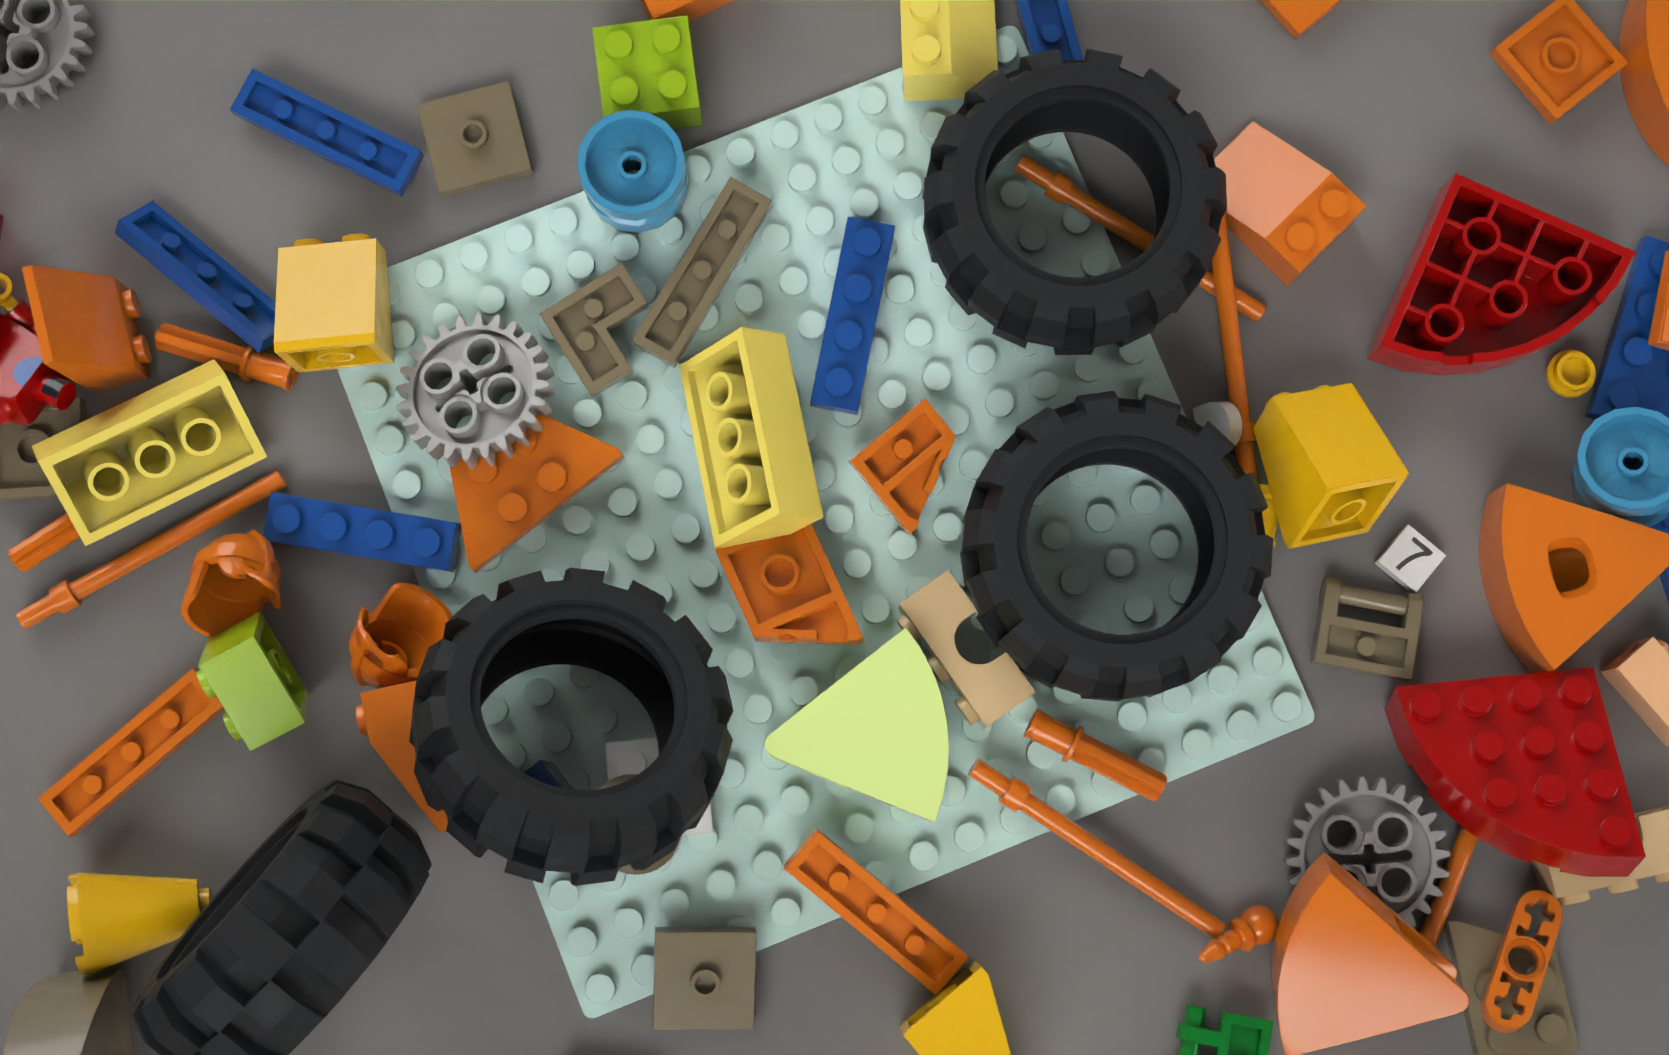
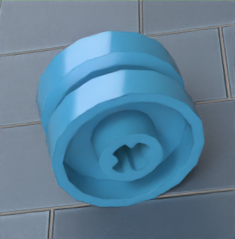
[577,110,689,233]
[1571,407,1669,527]

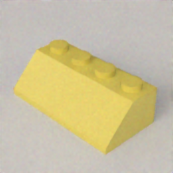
[900,0,998,101]
[679,327,824,548]
[32,359,267,546]

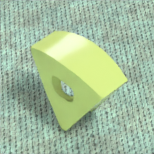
[765,628,949,822]

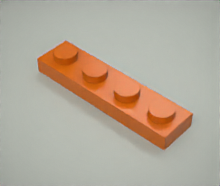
[37,668,225,837]
[783,827,969,996]

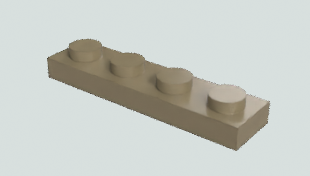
[632,177,773,368]

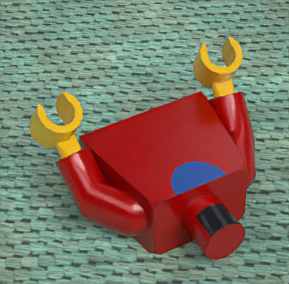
[0,272,76,425]

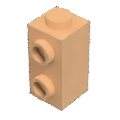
[1600,636,1669,746]

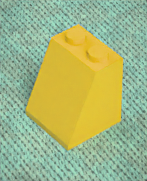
[274,234,395,373]
[1253,383,1410,549]
[899,961,1011,1055]

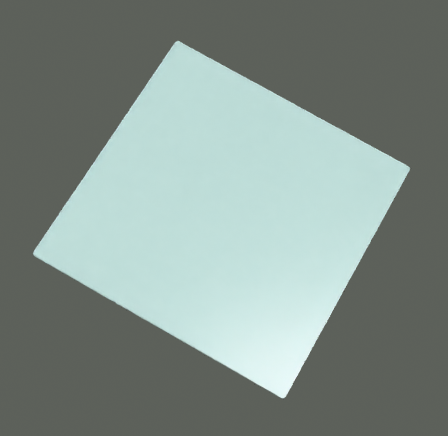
[337,25,1315,1018]

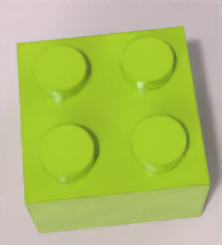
[592,15,703,129]
[196,611,310,751]

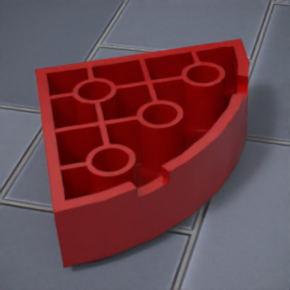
[1366,173,1636,376]
[1384,667,1646,877]

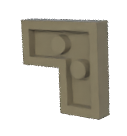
[539,263,649,398]

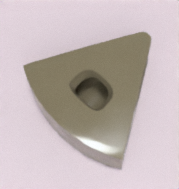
[3,967,135,1055]

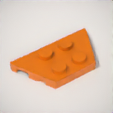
[450,414,625,573]
[715,524,864,645]

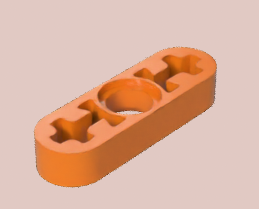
[1481,890,1563,1033]

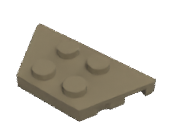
[1444,920,1580,1055]

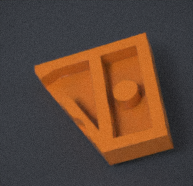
[848,399,956,534]

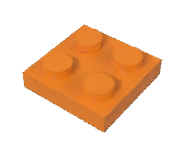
[1489,0,1628,126]

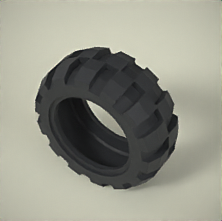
[922,49,1227,355]
[960,391,1273,702]
[409,568,733,886]
[130,780,432,1055]

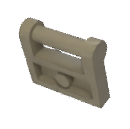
[1310,576,1424,681]

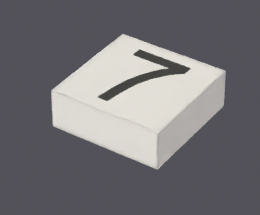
[1374,524,1447,593]

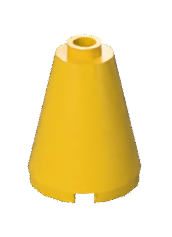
[67,873,211,975]

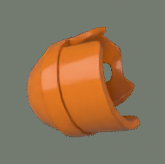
[181,530,281,637]
[349,582,453,689]

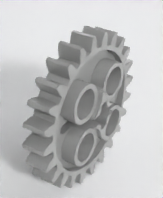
[0,0,95,113]
[396,313,556,469]
[1283,775,1451,927]

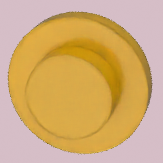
[1546,350,1596,398]

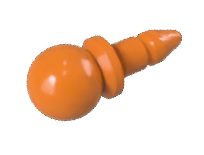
[1198,905,1279,963]

